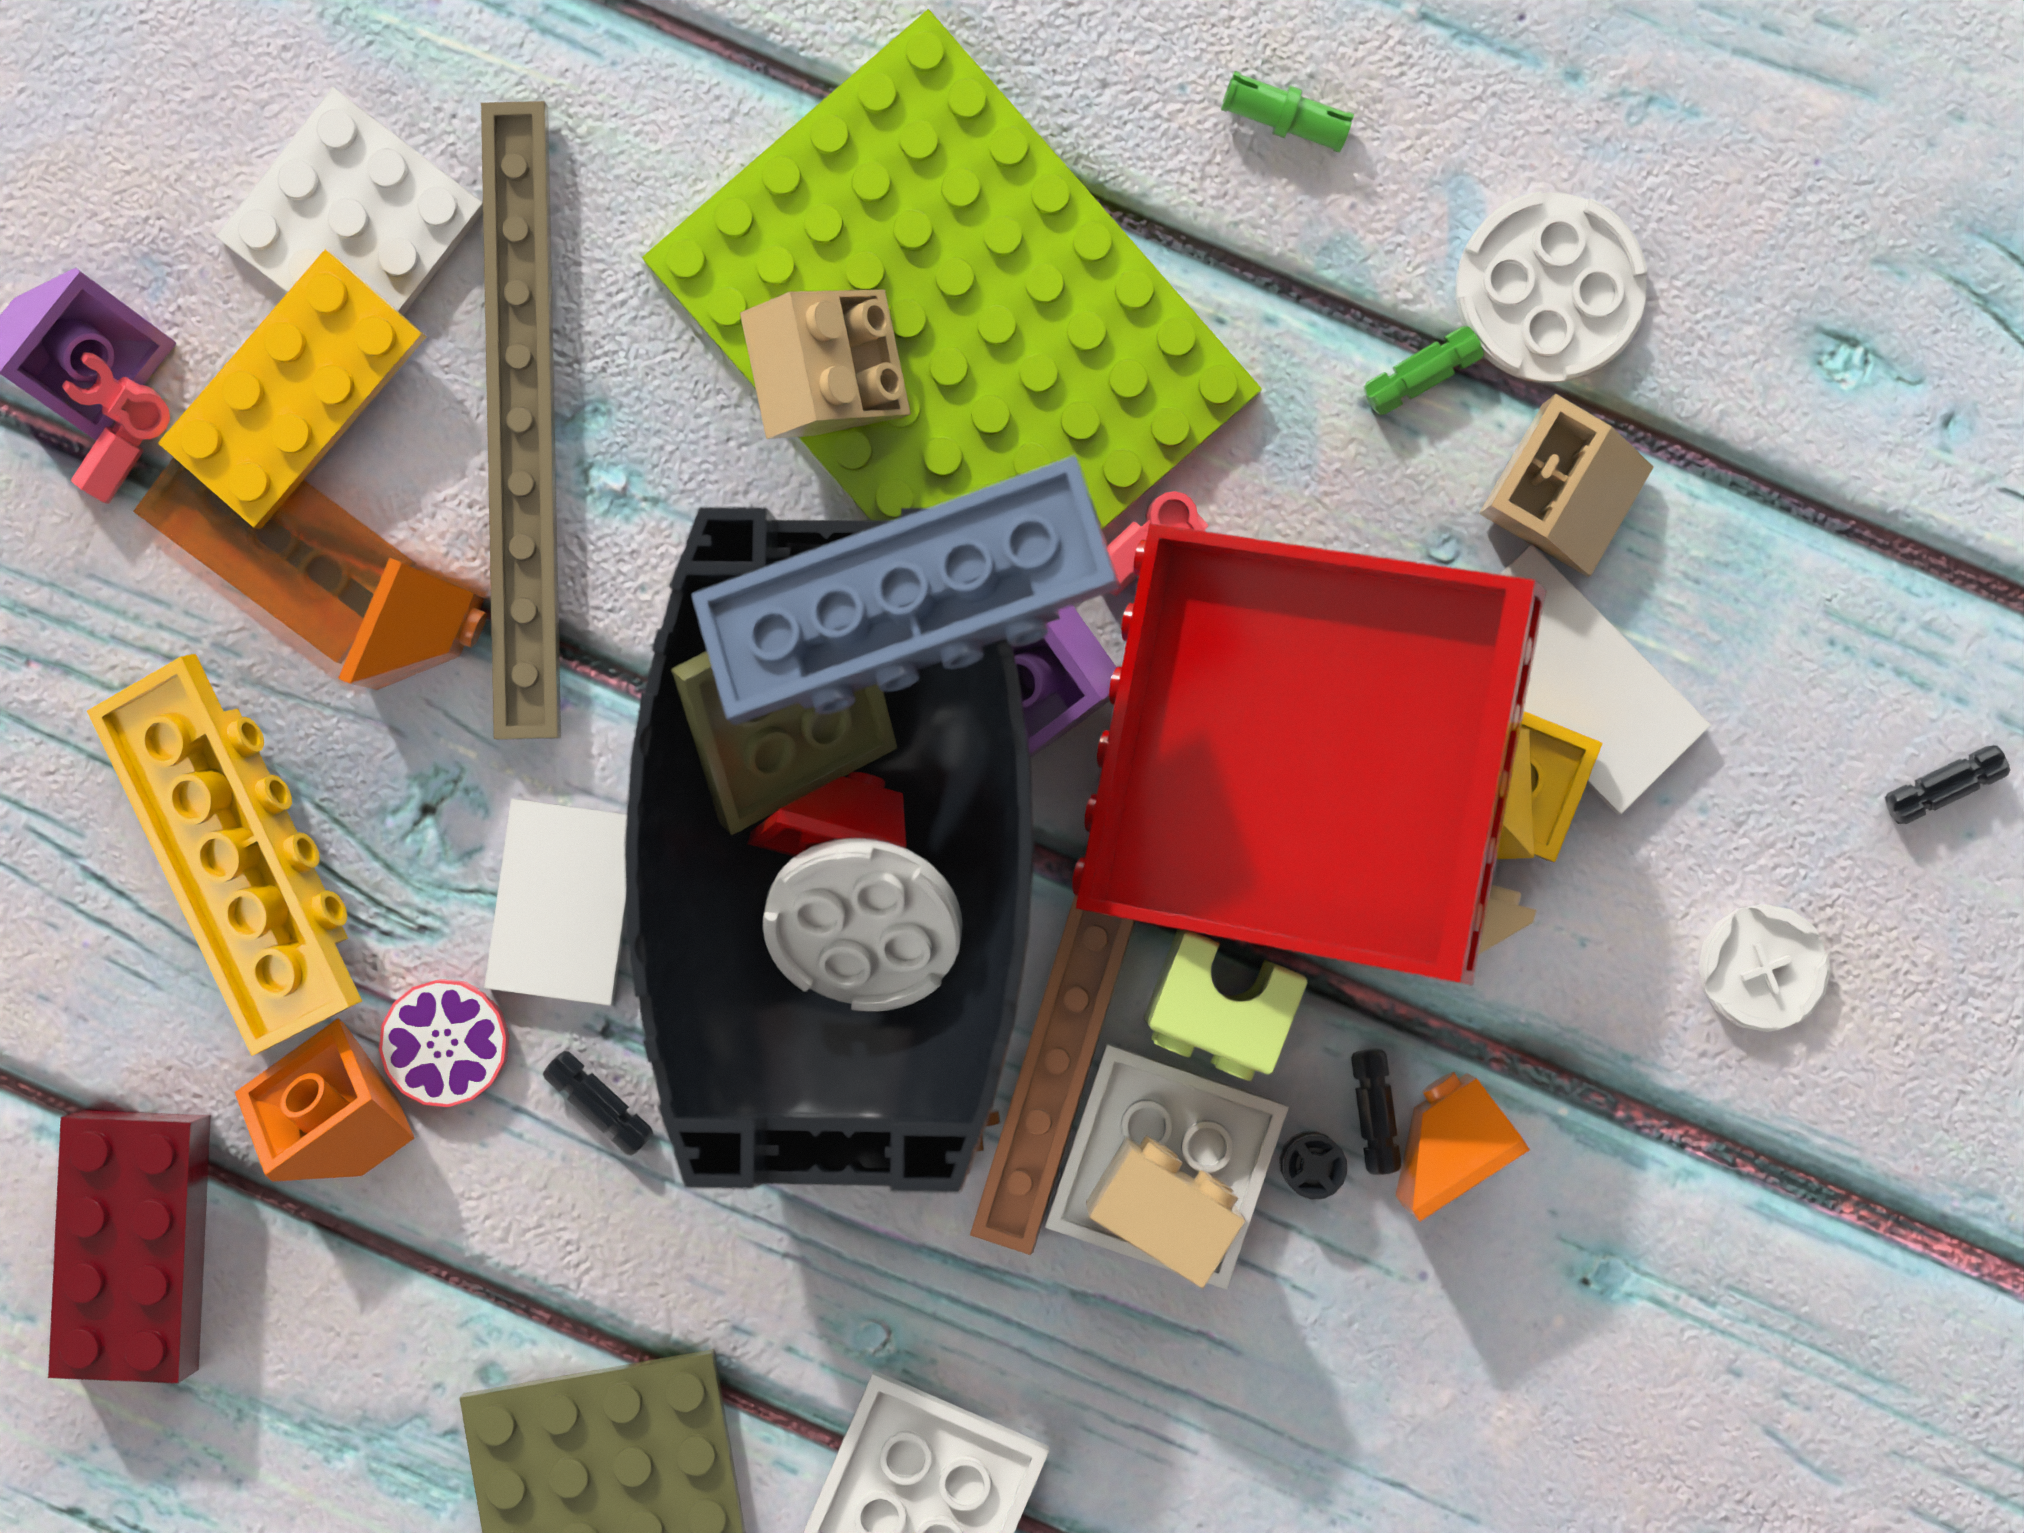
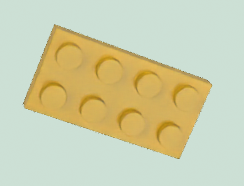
[158,249,427,529]

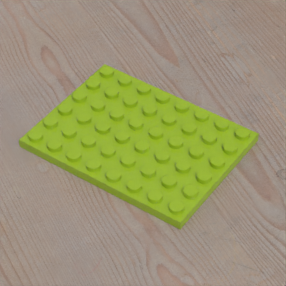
[641,9,1262,530]

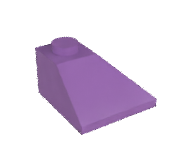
[0,267,177,440]

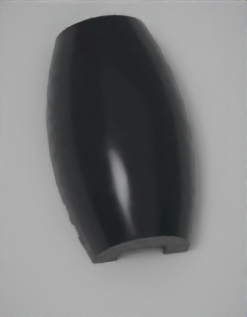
[625,507,1034,1193]

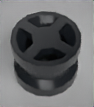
[1279,1131,1348,1200]

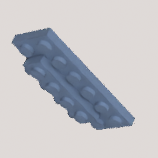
[691,455,1120,725]

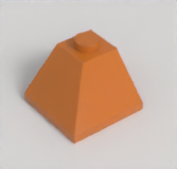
[338,558,487,690]
[235,1018,414,1182]
[1395,1072,1530,1222]

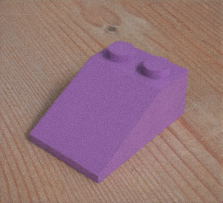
[1012,605,1116,758]

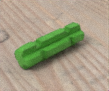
[1364,326,1484,415]

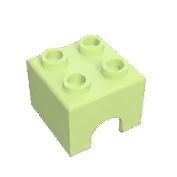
[1144,929,1307,1081]

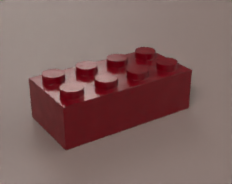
[48,1110,211,1383]

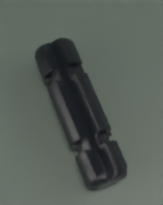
[1885,745,2010,824]
[1351,1048,1402,1175]
[543,1051,653,1156]

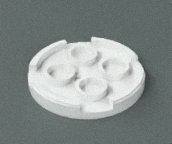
[1455,191,1648,383]
[763,838,962,1011]

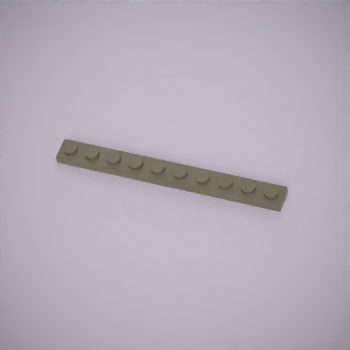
[481,101,561,740]

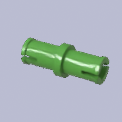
[1221,71,1354,153]

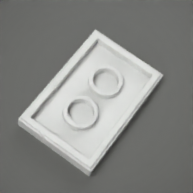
[484,799,627,1006]

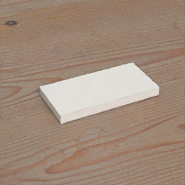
[1500,544,1711,814]

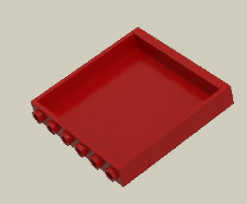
[1072,523,1546,985]

